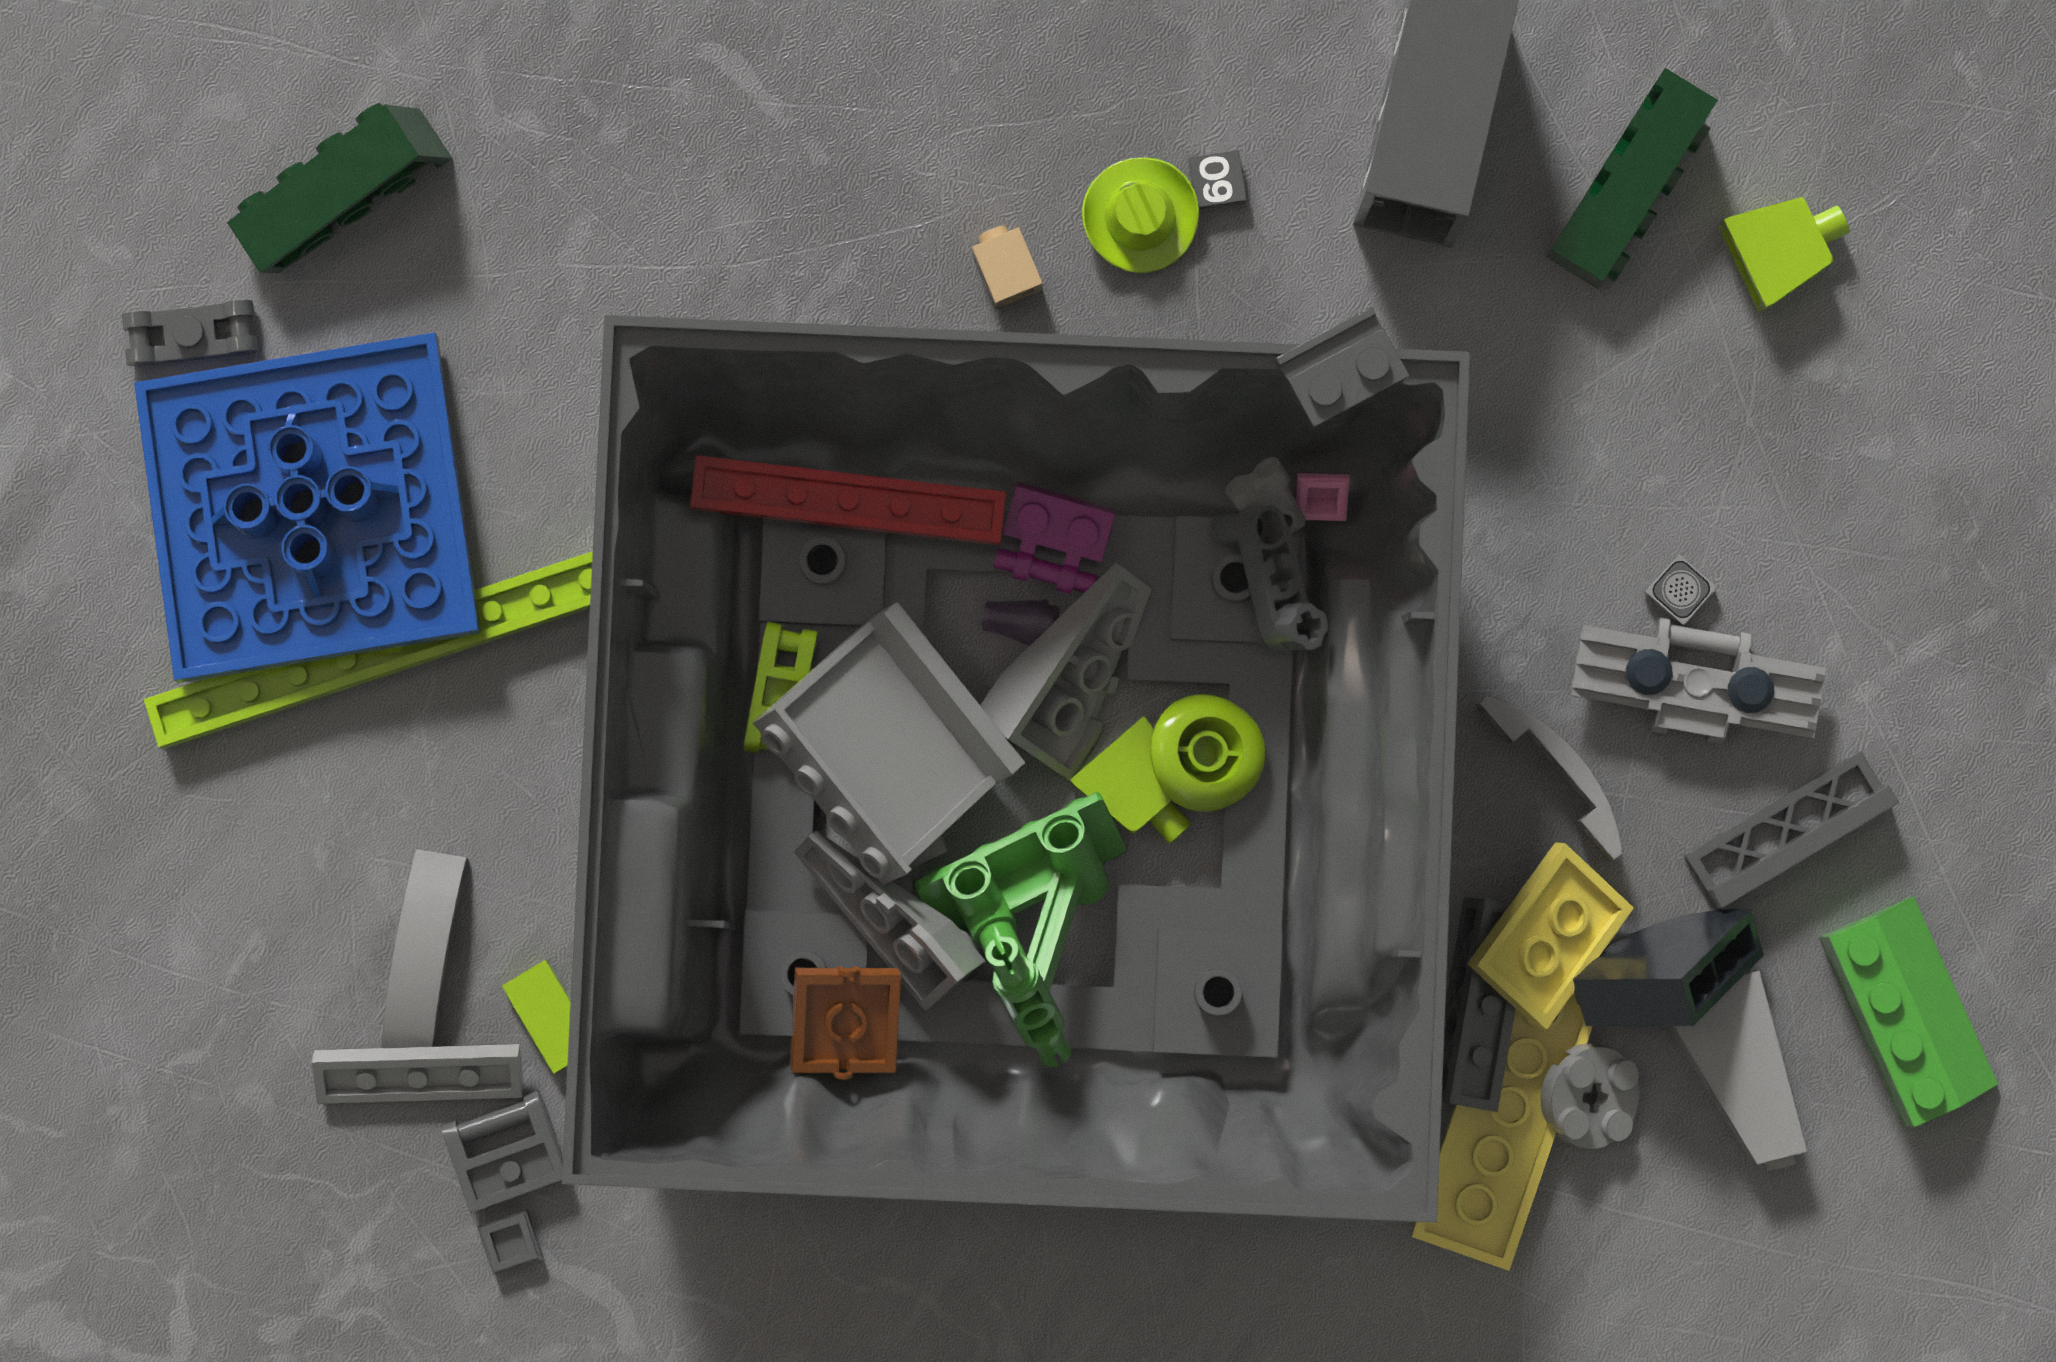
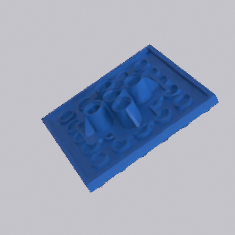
[134,332,481,683]

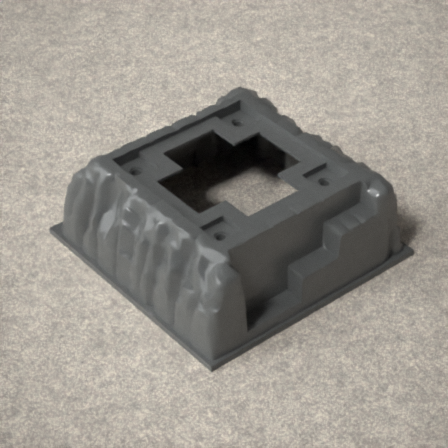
[562,315,1470,1223]

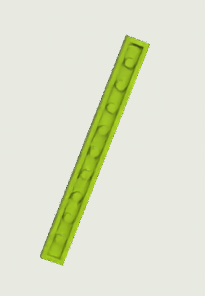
[143,551,593,750]

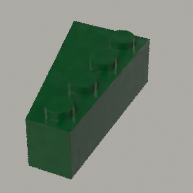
[1546,68,1718,289]
[227,103,453,273]

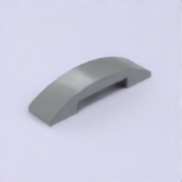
[1476,696,1622,861]
[381,849,468,1048]

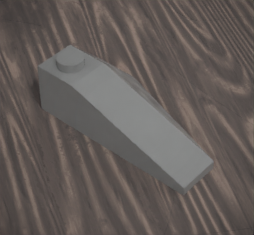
[980,563,1152,781]
[794,830,985,1011]

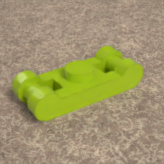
[744,622,818,758]

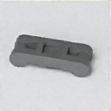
[122,300,258,366]

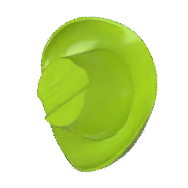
[1082,157,1199,273]
[1150,694,1265,812]

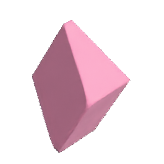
[1294,473,1350,521]

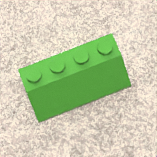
[1819,896,1998,1127]

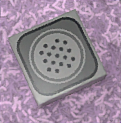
[1643,554,1717,626]

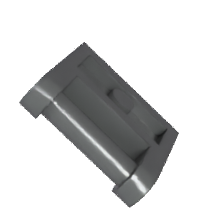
[441,1090,563,1213]

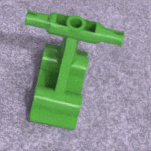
[914,792,1127,1067]

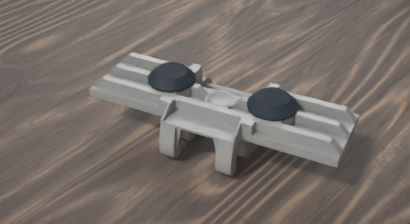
[1570,617,1826,744]

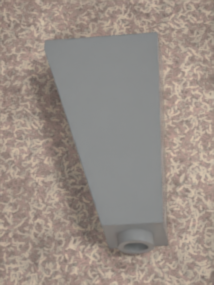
[1668,971,1807,1171]

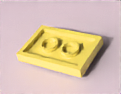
[1467,842,1634,1030]

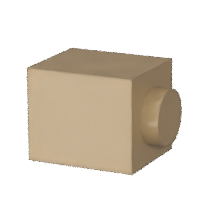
[972,225,1043,310]

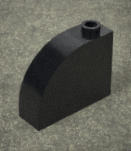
[1573,909,1764,1026]

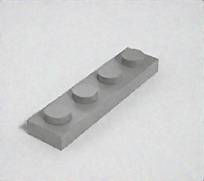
[312,1044,524,1104]

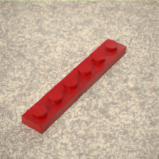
[690,455,1006,546]

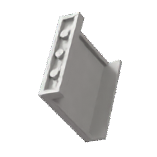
[753,602,1025,885]

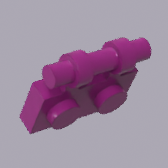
[993,481,1116,594]

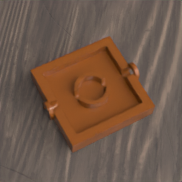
[790,966,901,1080]

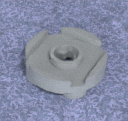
[1541,1044,1639,1149]

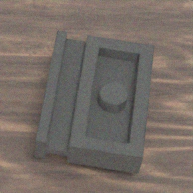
[1275,307,1410,429]

